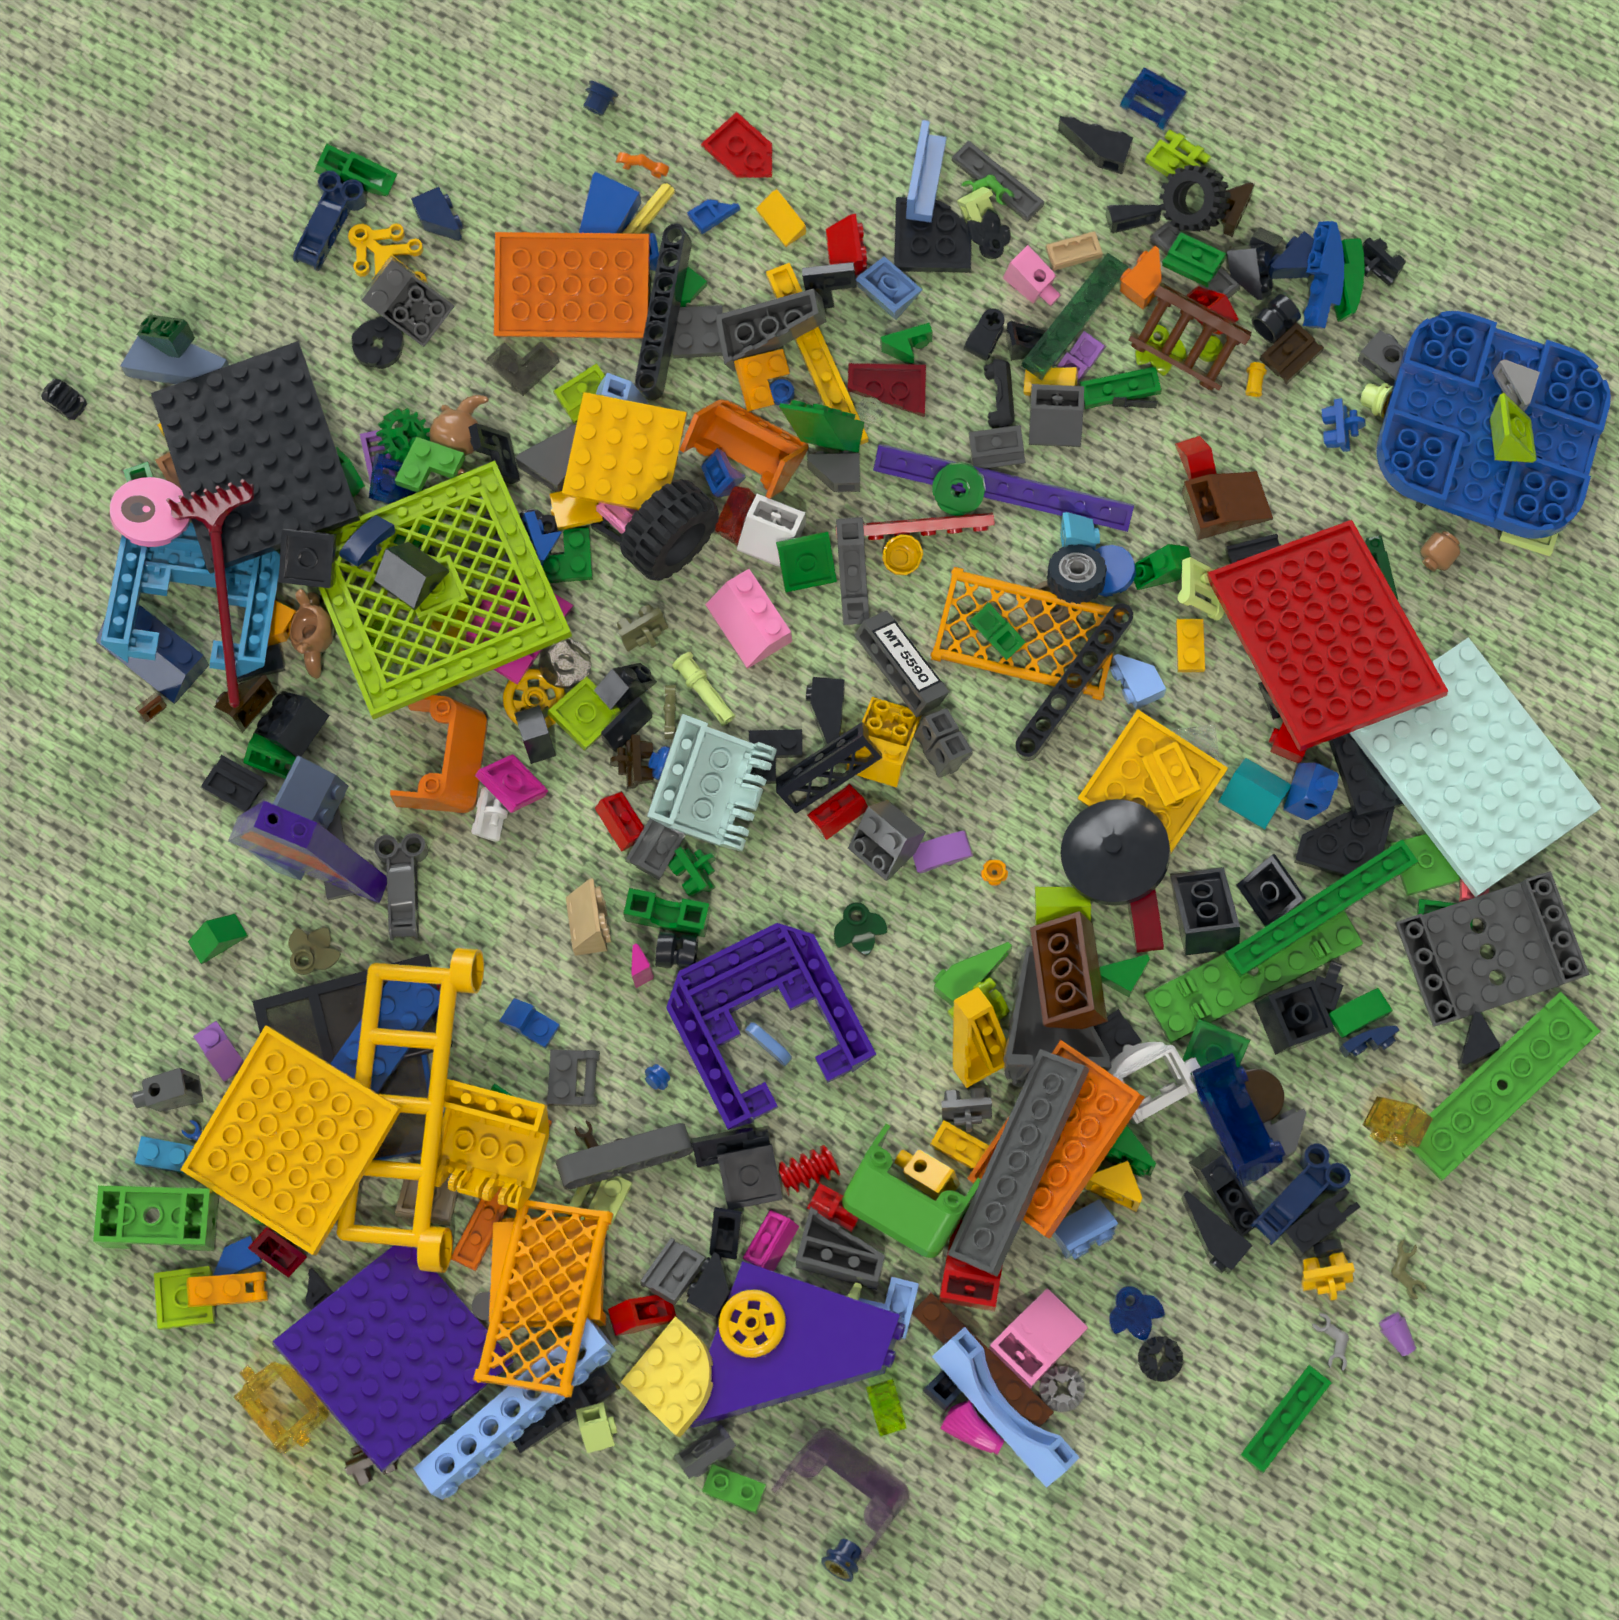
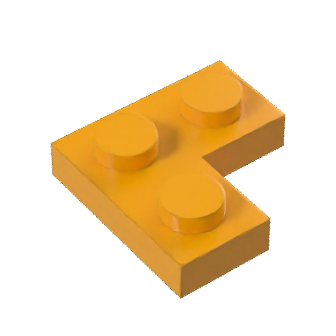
[734,349,790,412]

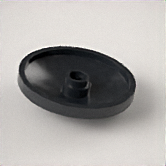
[1061,799,1171,906]

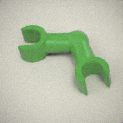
[961,175,1015,206]

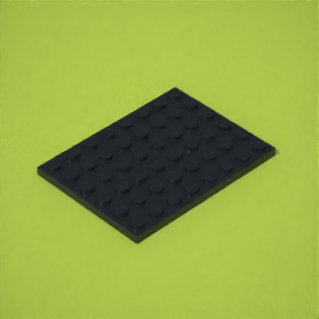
[151,341,360,574]

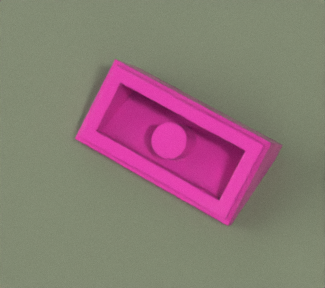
[631,944,654,988]
[743,1210,799,1272]

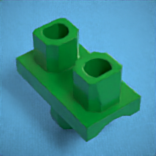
[668,846,716,897]

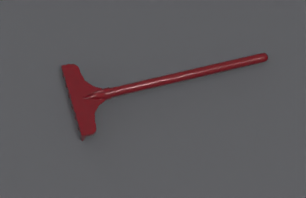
[166,479,254,708]

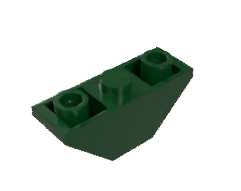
[136,315,195,358]

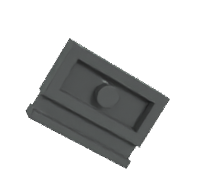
[968,425,1026,469]
[625,818,686,881]
[640,1238,705,1305]

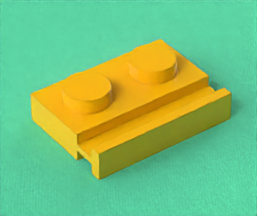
[1141,741,1201,808]

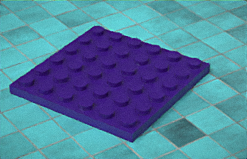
[272,1245,514,1472]

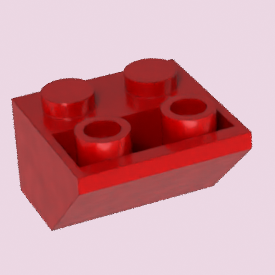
[826,213,867,279]

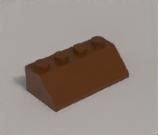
[1030,911,1108,1029]

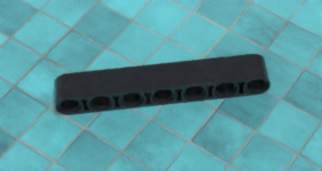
[635,224,692,400]
[1015,603,1133,761]

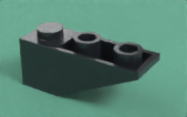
[1058,116,1133,175]
[1189,1147,1260,1237]

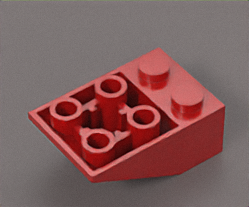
[939,1220,1003,1312]

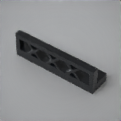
[776,722,882,814]

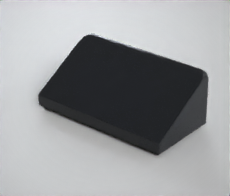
[601,697,653,752]

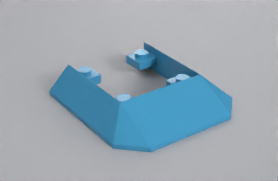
[101,523,280,677]

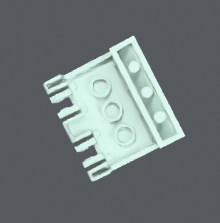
[647,714,777,851]

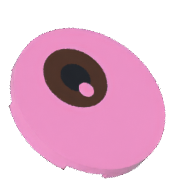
[110,477,190,547]

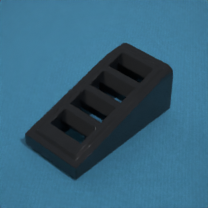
[1106,205,1162,234]

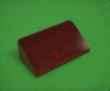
[715,486,756,546]

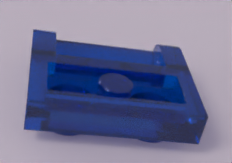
[1120,67,1187,131]
[369,453,424,504]

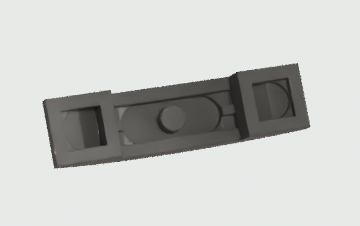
[836,517,869,625]

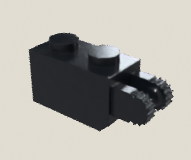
[1281,1188,1361,1258]

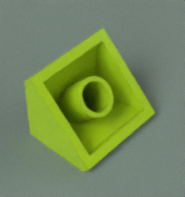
[1490,393,1537,462]
[1035,887,1091,926]

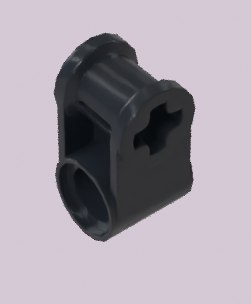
[964,308,1005,362]

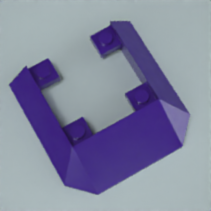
[666,923,877,1130]

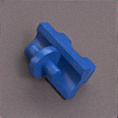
[1321,398,1366,452]

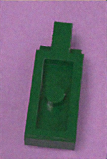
[1365,535,1398,600]

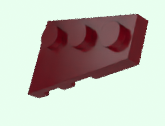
[848,363,926,417]

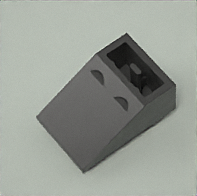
[360,256,455,347]

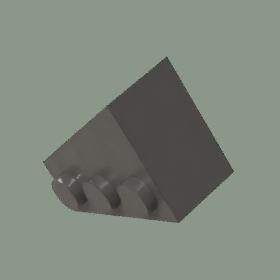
[796,1207,885,1290]

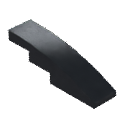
[513,1365,621,1453]

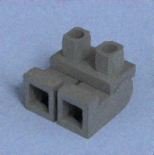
[914,708,973,778]

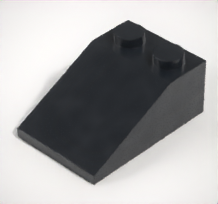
[1170,867,1240,956]

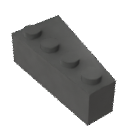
[716,289,827,372]

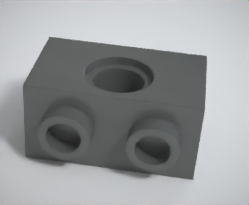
[1358,330,1405,387]

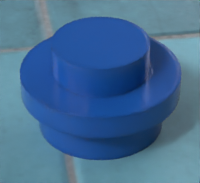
[645,1064,670,1090]

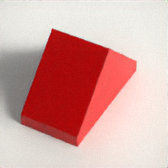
[1175,436,1217,480]

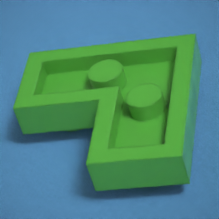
[395,437,465,492]

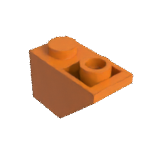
[1120,246,1162,310]

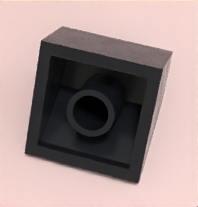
[1254,980,1335,1055]

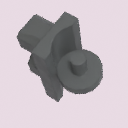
[941,1087,992,1133]

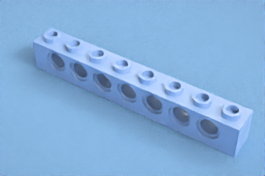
[413,1318,616,1500]

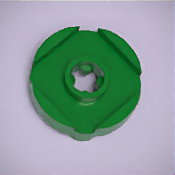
[932,462,986,516]

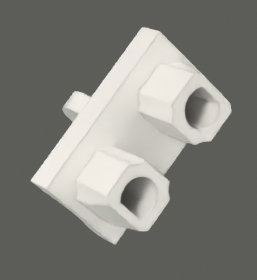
[471,787,508,842]

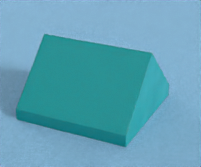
[1218,758,1291,830]

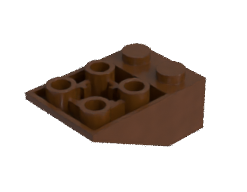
[1182,471,1273,540]

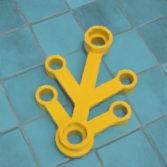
[348,224,428,284]

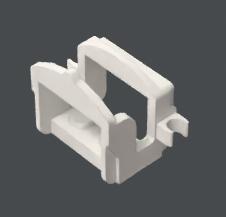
[1108,1042,1200,1124]

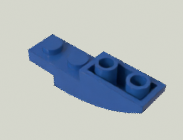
[1303,221,1344,328]

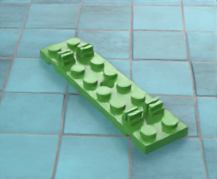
[1144,911,1363,1044]
[1402,991,1601,1181]

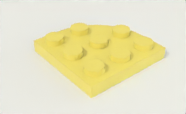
[621,1317,713,1437]

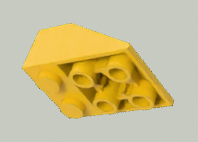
[846,697,922,788]

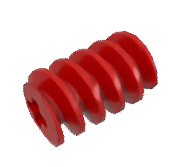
[779,1145,841,1197]

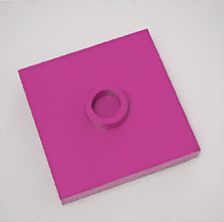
[475,754,548,813]

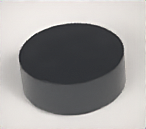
[1313,1238,1343,1258]

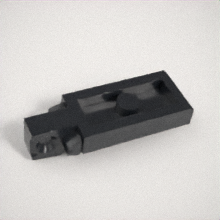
[691,1128,770,1168]

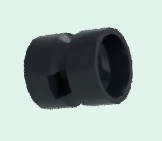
[1251,294,1301,343]
[655,932,698,970]

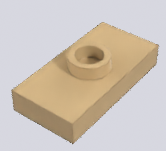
[1046,231,1103,271]

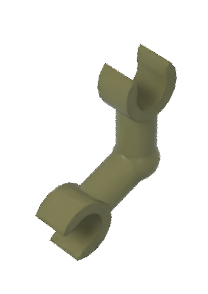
[663,685,676,739]
[1391,1240,1427,1300]

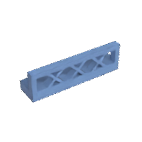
[906,120,946,222]

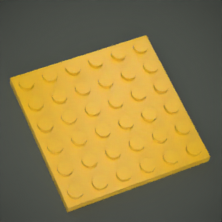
[180,1025,402,1256]

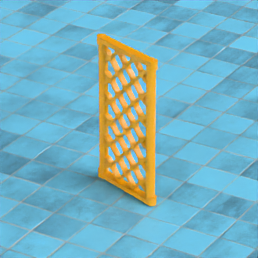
[930,567,1125,701]
[473,1199,614,1398]

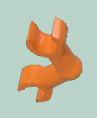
[615,152,669,179]

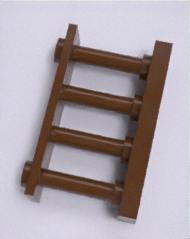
[1128,281,1252,391]

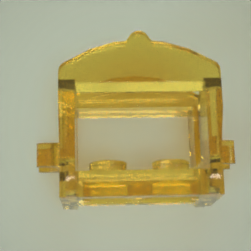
[233,1362,329,1454]

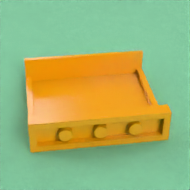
[489,1216,609,1328]

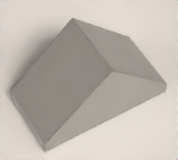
[1493,359,1540,412]

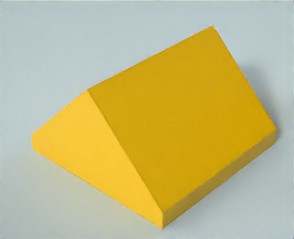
[1085,1161,1143,1212]

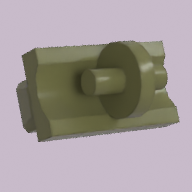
[617,604,668,651]

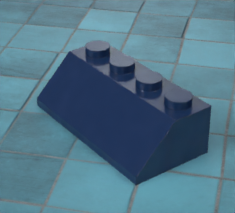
[96,605,209,704]

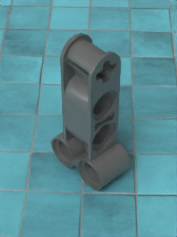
[374,833,429,941]

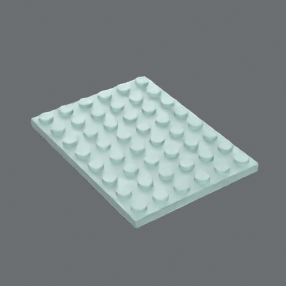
[1350,637,1601,897]

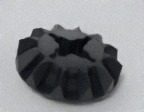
[1138,1336,1183,1382]

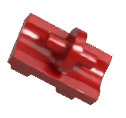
[807,1183,859,1232]

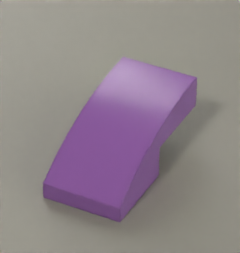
[1056,331,1107,384]
[913,831,973,874]

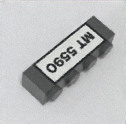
[854,610,949,718]

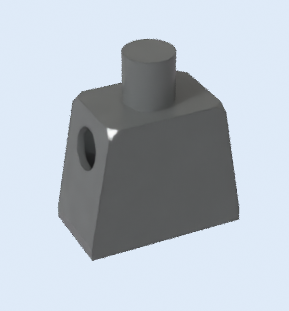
[132,1068,204,1112]

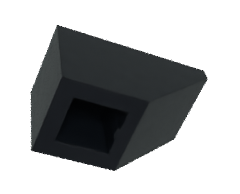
[1227,244,1273,300]
[594,663,657,710]
[686,1252,732,1322]

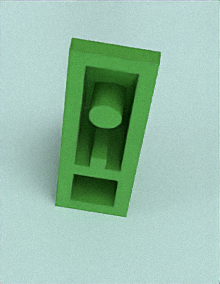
[933,942,1012,1007]

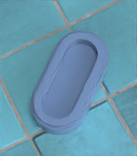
[745,1022,792,1066]

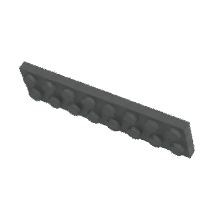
[948,1049,1090,1276]

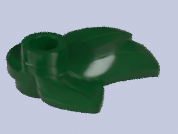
[834,902,887,955]

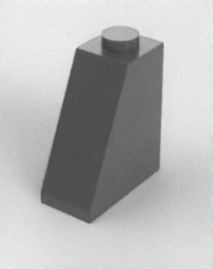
[516,425,576,492]

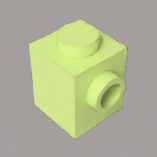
[576,1402,617,1453]

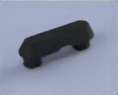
[984,358,1015,428]

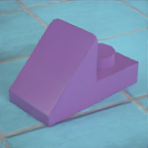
[193,1021,244,1082]

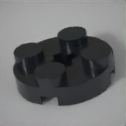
[352,317,404,369]

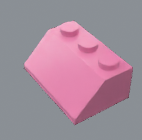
[705,569,792,669]

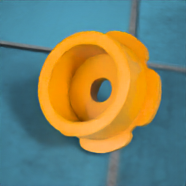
[981,860,1008,886]

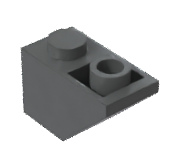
[807,451,860,492]
[1252,1108,1307,1167]

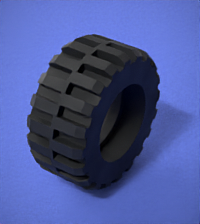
[620,479,719,581]

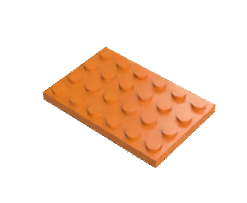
[494,232,650,339]
[967,1040,1145,1239]

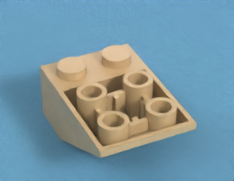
[566,878,611,956]

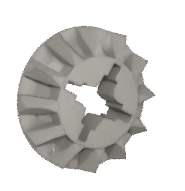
[1040,1366,1085,1412]

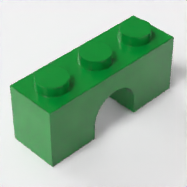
[623,888,711,937]

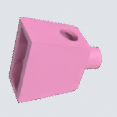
[1003,245,1061,306]

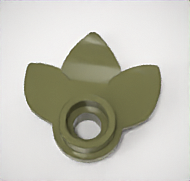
[288,927,341,975]

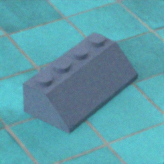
[249,756,349,881]

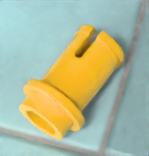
[1245,362,1267,397]

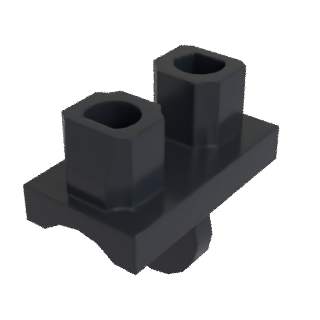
[1363,237,1406,287]

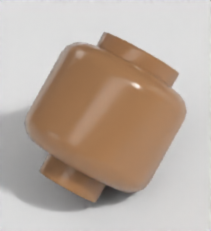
[1420,531,1461,571]

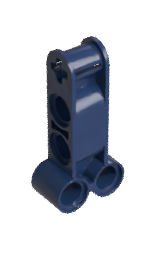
[293,171,367,271]
[1251,1143,1351,1245]

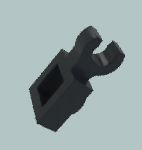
[1315,961,1344,1012]

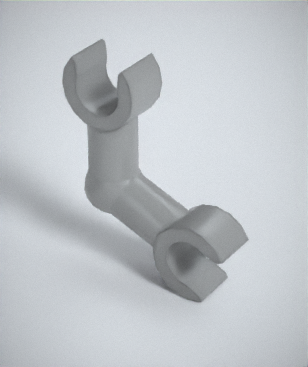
[1312,1313,1349,1371]

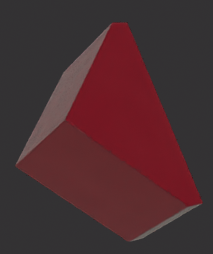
[248,1226,307,1278]

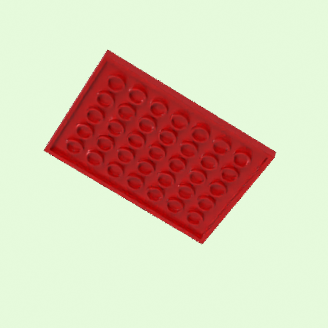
[1207,520,1448,752]

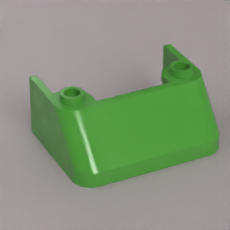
[842,1124,981,1258]

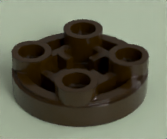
[1227,1069,1284,1126]

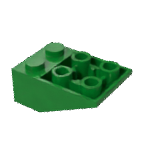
[779,400,865,453]
[1104,1125,1157,1177]

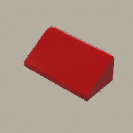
[807,784,868,840]
[595,791,644,852]

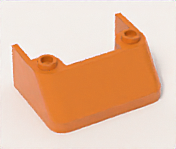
[679,399,809,499]
[390,695,488,813]

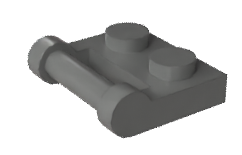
[547,1050,600,1107]

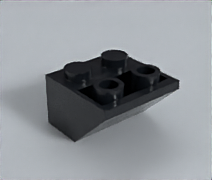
[253,691,330,757]

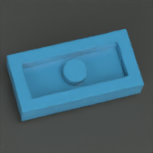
[135,1136,194,1174]

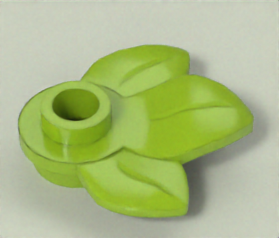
[1135,325,1187,376]

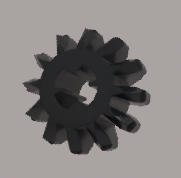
[41,379,87,420]

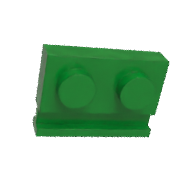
[1162,232,1226,288]

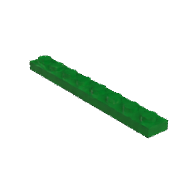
[1224,839,1418,978]

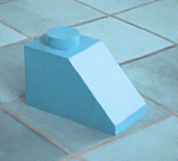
[1060,512,1100,550]

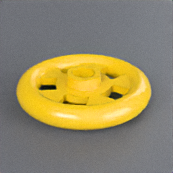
[503,669,566,728]
[719,1290,786,1358]

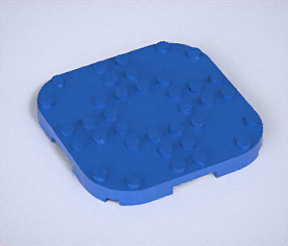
[1376,311,1611,539]

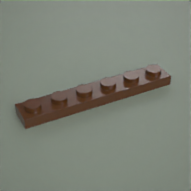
[912,1293,1054,1427]

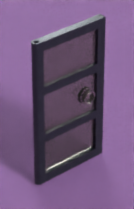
[252,954,453,1064]

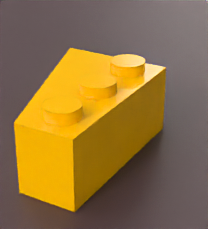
[953,987,1007,1088]

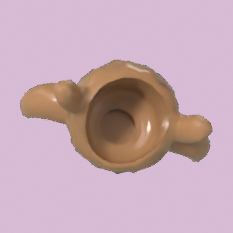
[430,395,489,475]
[289,589,334,679]

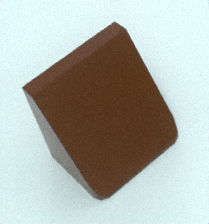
[135,692,167,722]

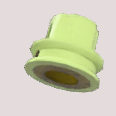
[1361,383,1394,418]

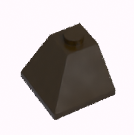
[214,674,277,733]

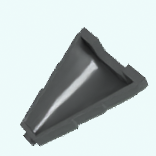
[1003,946,1112,1088]

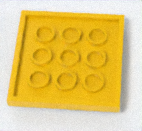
[562,392,687,510]
[1077,709,1228,855]

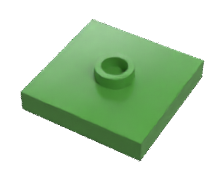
[1390,834,1460,896]

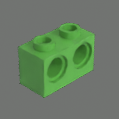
[702,1464,767,1514]

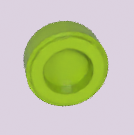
[1199,335,1223,362]

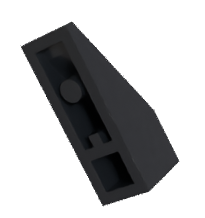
[806,677,845,746]
[1181,1191,1253,1274]

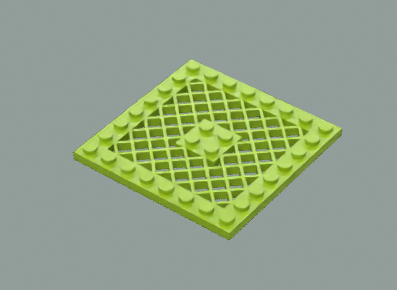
[319,461,572,720]

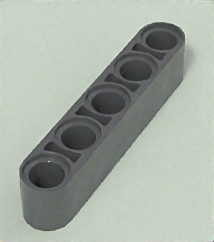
[555,1123,693,1190]

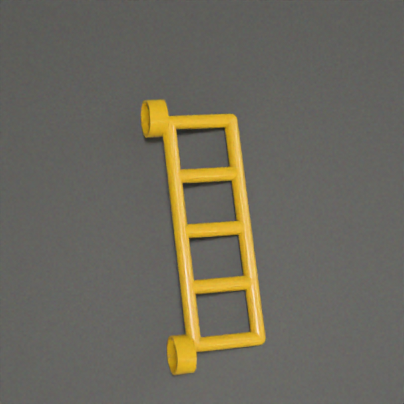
[336,948,484,1273]

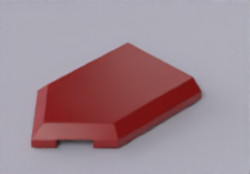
[701,112,772,178]

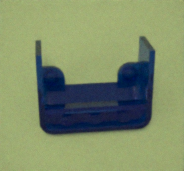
[1191,1053,1286,1187]

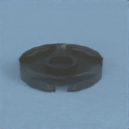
[538,639,591,689]

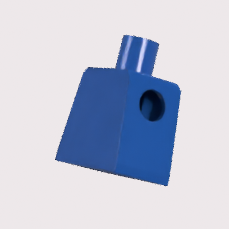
[1283,763,1339,820]

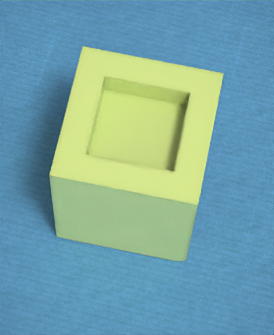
[957,187,994,223]

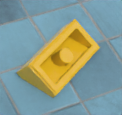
[756,189,806,247]

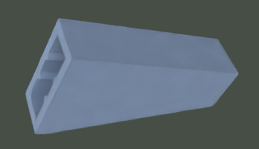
[120,336,229,384]

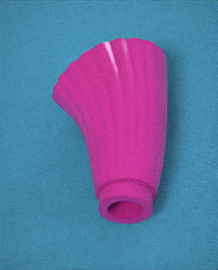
[940,1400,1005,1455]

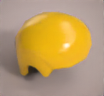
[882,535,923,576]

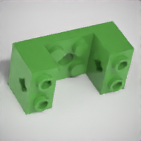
[93,1185,219,1251]

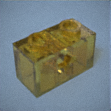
[1362,1096,1433,1148]

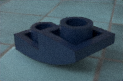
[339,515,395,567]
[1339,1026,1400,1058]

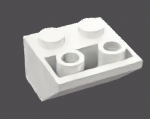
[737,494,806,567]

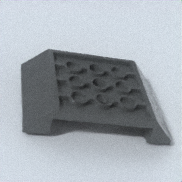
[1395,871,1590,1027]

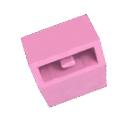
[989,1288,1088,1389]

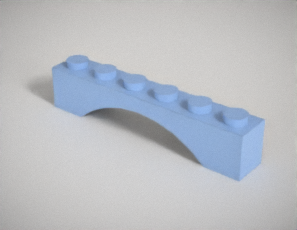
[932,1327,1080,1488]

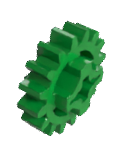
[376,408,430,466]

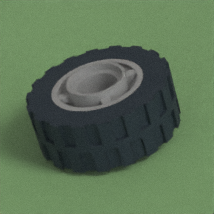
[1047,544,1107,604]

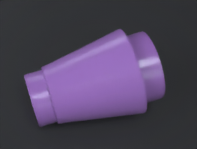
[1379,1312,1417,1357]

